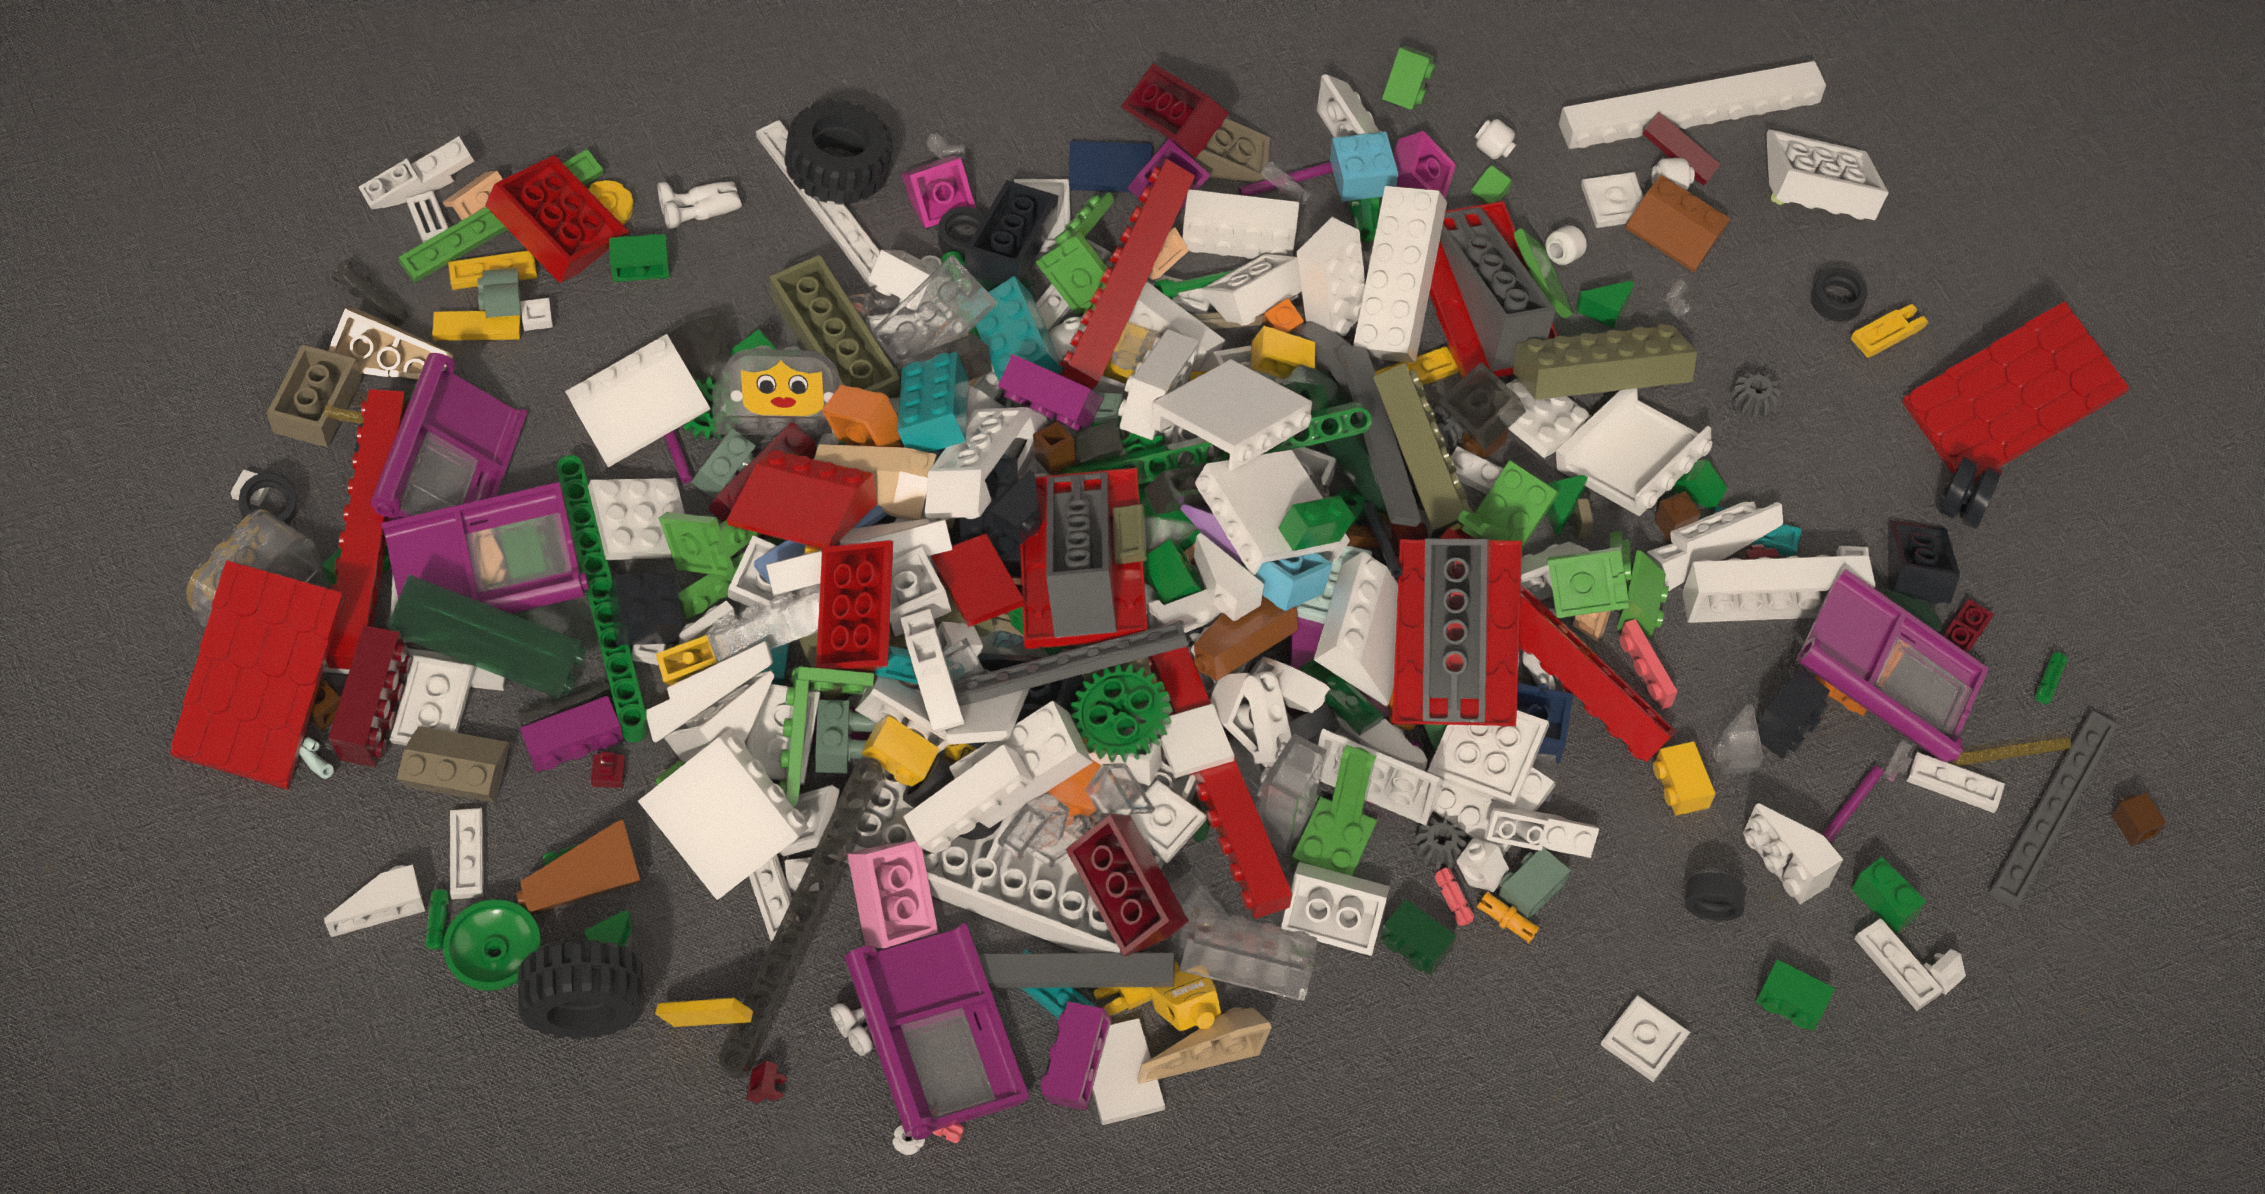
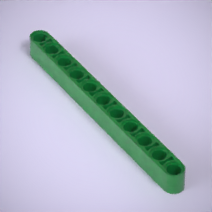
[1057,402,1372,485]
[557,455,648,743]

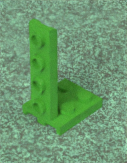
[1035,192,1114,315]
[1457,460,1560,550]
[658,512,761,576]
[1548,530,1632,618]
[778,667,874,806]
[1291,745,1377,876]

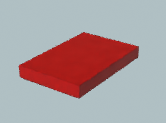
[930,534,1024,627]

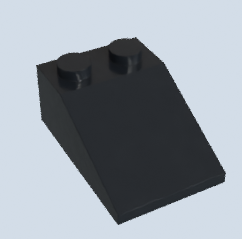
[1888,520,1960,604]

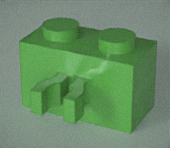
[1382,45,1436,110]

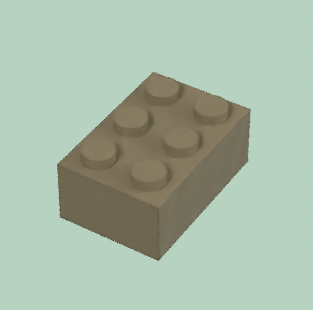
[266,345,362,447]

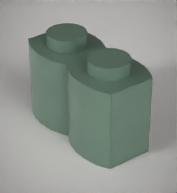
[478,268,521,318]

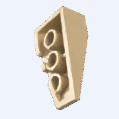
[328,306,454,379]
[814,444,936,521]
[1137,1007,1272,1084]

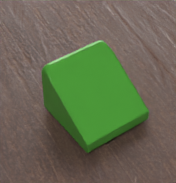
[1471,165,1511,204]

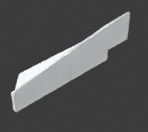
[1647,502,1783,591]
[645,641,773,742]

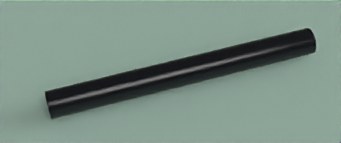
[1363,502,1403,578]

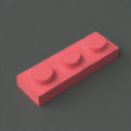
[1619,619,1678,710]

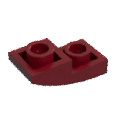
[1943,599,1994,653]

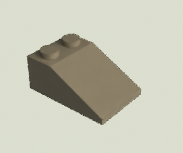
[1182,118,1270,183]

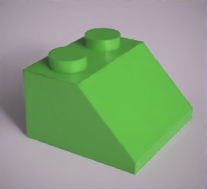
[1616,550,1669,638]

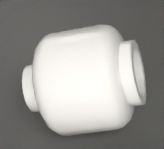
[1475,119,1516,160]
[1652,158,1695,191]
[1545,225,1587,265]

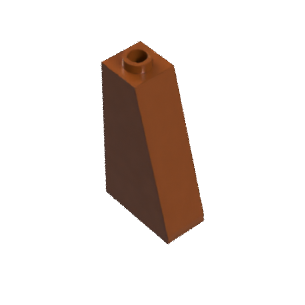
[1194,595,1298,681]
[516,820,640,915]

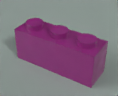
[520,696,623,772]
[1041,1002,1112,1111]

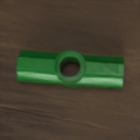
[1349,197,1379,242]

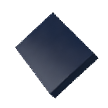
[1069,141,1152,192]

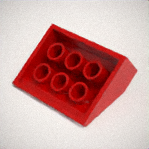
[485,155,629,283]
[727,450,877,549]
[816,540,894,673]

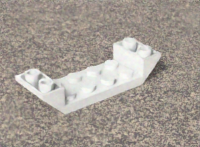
[925,407,1048,520]

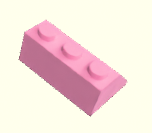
[847,840,938,948]

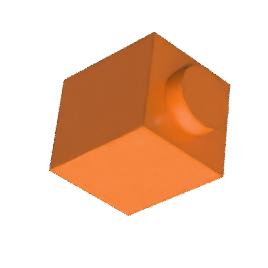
[1262,298,1304,334]

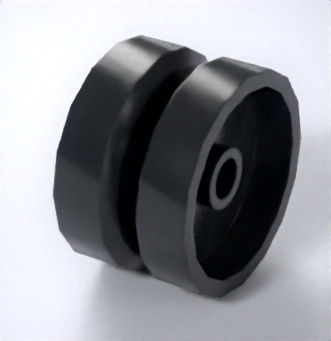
[1938,455,2003,529]

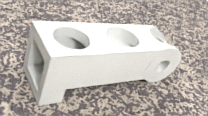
[1147,588,1222,633]
[1243,671,1296,764]

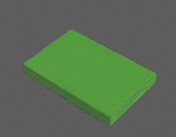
[1514,228,1574,319]

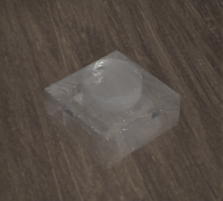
[1882,740,1912,782]

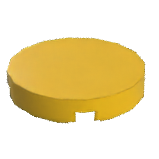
[588,180,634,225]

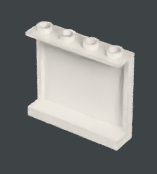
[1151,359,1312,471]
[1556,388,1712,516]
[1195,450,1350,575]
[638,729,809,900]

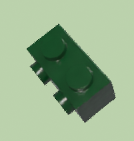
[1380,899,1457,976]

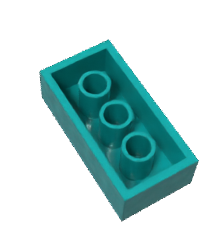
[968,276,1063,382]
[897,351,969,453]

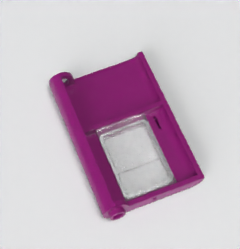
[370,352,527,520]
[381,482,589,638]
[1797,569,1989,763]
[845,923,1029,1140]

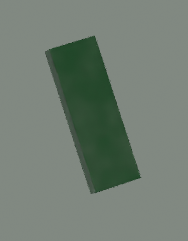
[1298,658,1383,735]

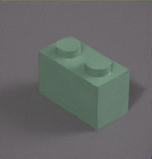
[1498,847,1571,920]

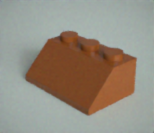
[1625,175,1730,272]

